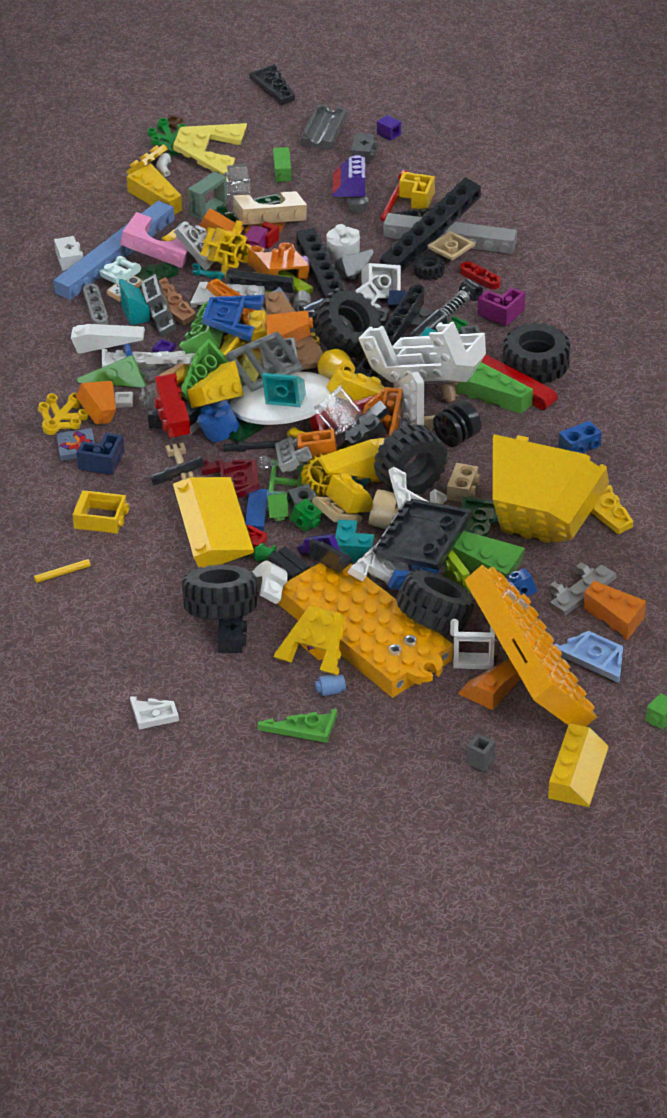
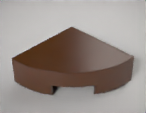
[167,115,183,130]

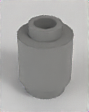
[293,291,311,312]

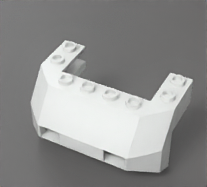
[358,322,486,384]

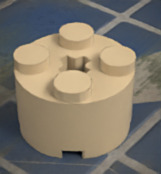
[369,489,399,529]

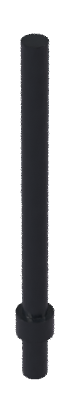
[223,439,294,452]

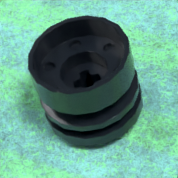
[433,400,481,448]

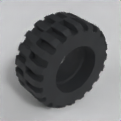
[312,288,381,358]
[503,323,570,384]
[374,424,447,495]
[182,565,258,620]
[396,570,475,634]

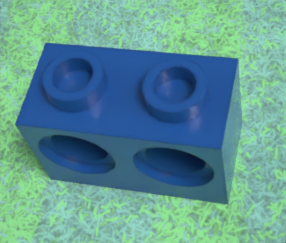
[558,421,602,453]

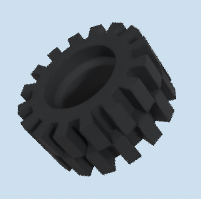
[414,253,445,281]

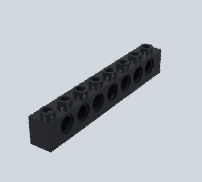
[380,177,481,274]
[296,228,344,299]

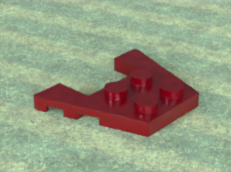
[201,459,260,498]

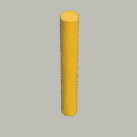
[34,559,91,583]

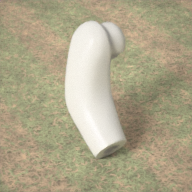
[156,153,171,177]

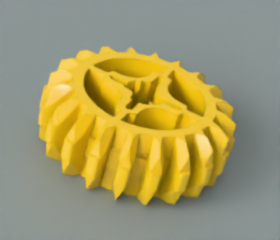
[301,453,351,497]

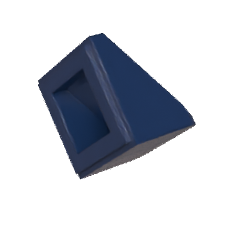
[388,290,406,307]

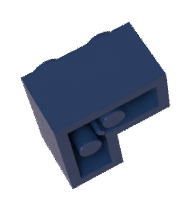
[76,432,125,475]

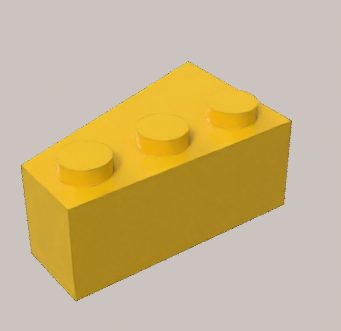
[187,361,244,408]

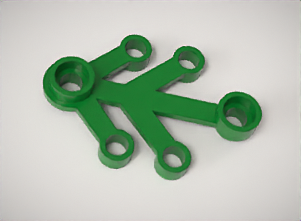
[147,118,187,156]

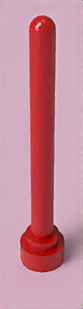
[380,170,411,221]

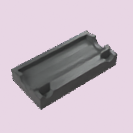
[301,104,347,150]

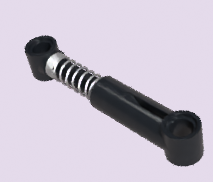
[396,279,483,342]

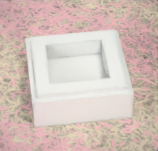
[115,392,133,408]

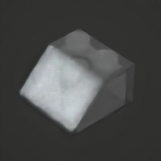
[224,164,251,202]
[314,385,363,435]

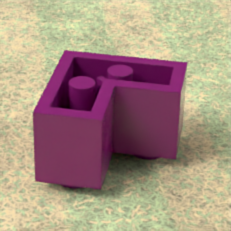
[478,287,526,326]

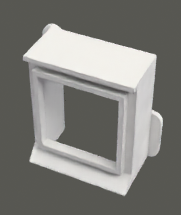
[450,619,498,669]

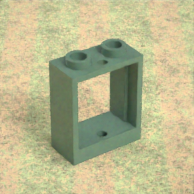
[188,172,228,221]

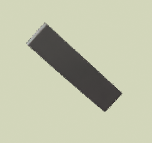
[141,274,177,337]

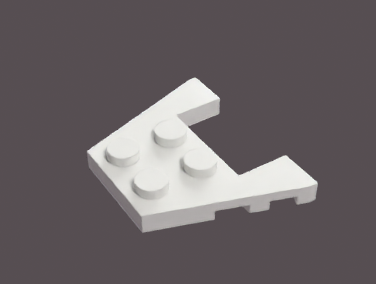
[146,351,196,364]
[389,467,447,508]
[347,546,409,585]

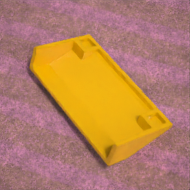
[173,477,254,568]

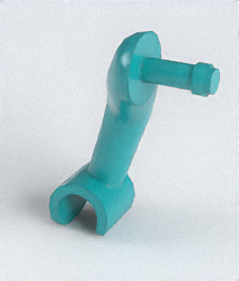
[192,263,225,281]

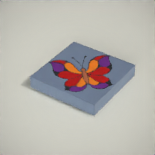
[56,428,95,461]

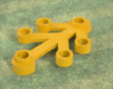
[38,393,89,435]

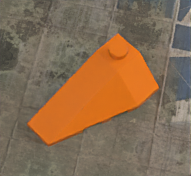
[459,658,521,710]

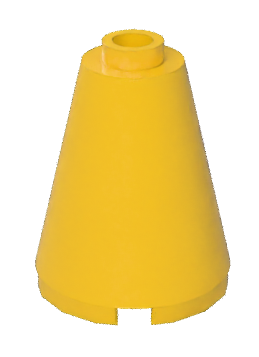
[317,349,355,379]

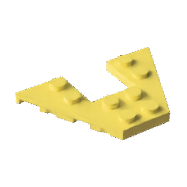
[173,123,247,180]

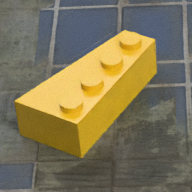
[126,163,182,215]

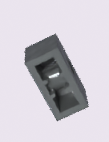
[351,133,377,164]

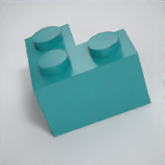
[335,520,374,562]

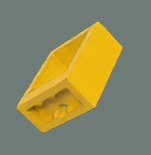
[73,490,129,534]

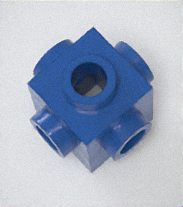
[506,568,538,597]

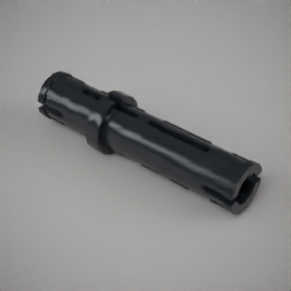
[149,455,205,486]

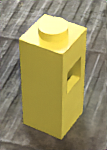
[239,350,262,382]

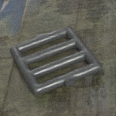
[226,332,303,392]

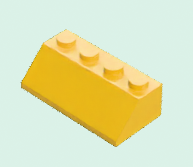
[548,723,609,807]

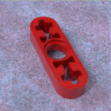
[460,261,501,290]

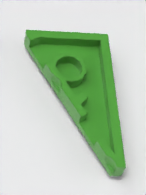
[77,354,147,387]
[258,709,337,743]

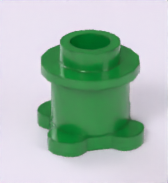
[253,543,277,562]

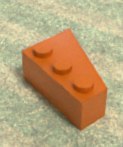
[584,581,646,641]

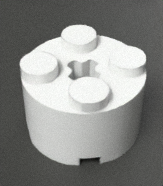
[326,224,360,261]

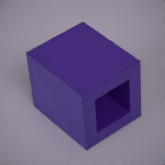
[377,115,401,141]

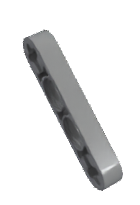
[83,284,108,325]

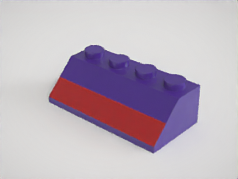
[333,155,365,197]

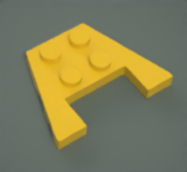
[273,605,345,676]

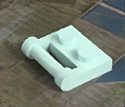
[99,256,141,285]

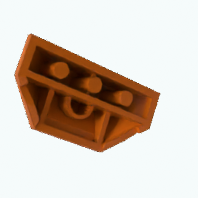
[363,387,403,439]

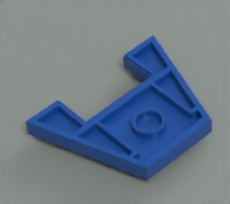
[202,295,264,342]

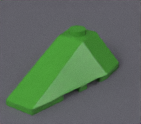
[181,339,229,404]

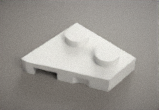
[130,696,179,730]

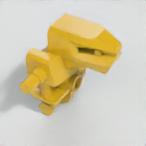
[200,220,251,278]

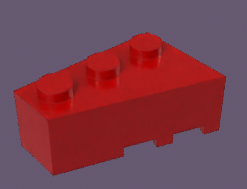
[154,373,190,438]

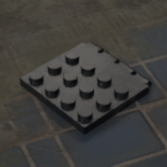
[373,498,473,570]

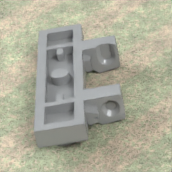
[275,436,312,473]
[549,563,616,616]

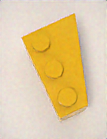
[326,369,384,403]

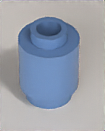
[315,674,346,697]

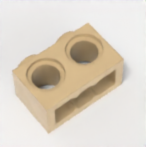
[447,463,481,502]

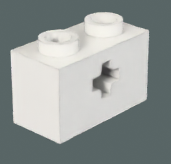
[54,236,83,271]

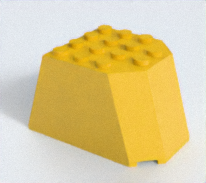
[493,434,609,543]

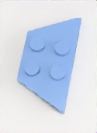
[554,631,623,682]

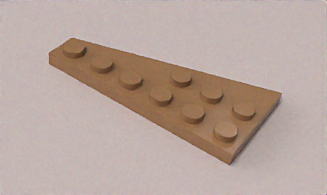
[264,291,323,370]

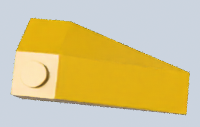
[318,438,384,482]

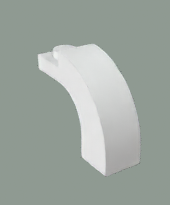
[252,561,288,604]

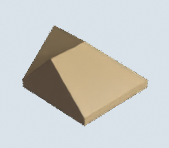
[428,231,475,261]

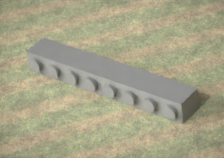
[383,213,517,254]

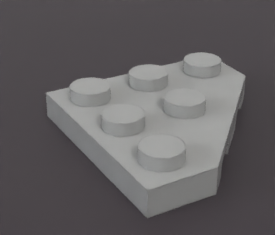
[173,221,215,270]

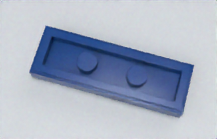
[245,489,268,531]

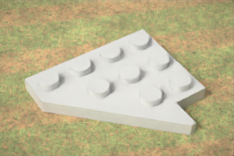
[393,371,424,426]

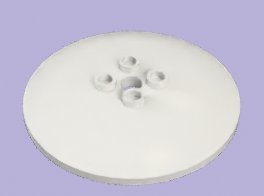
[230,372,336,425]

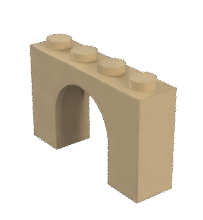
[233,191,307,225]

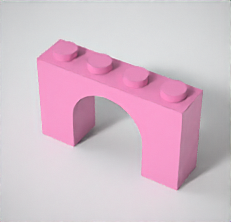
[120,212,191,268]

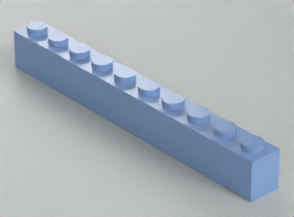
[53,201,175,300]

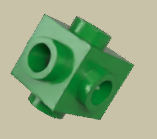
[289,499,322,532]

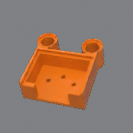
[247,243,309,280]

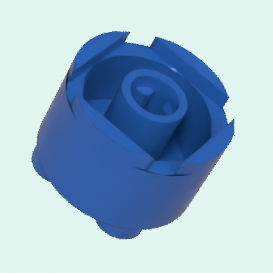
[197,400,239,442]

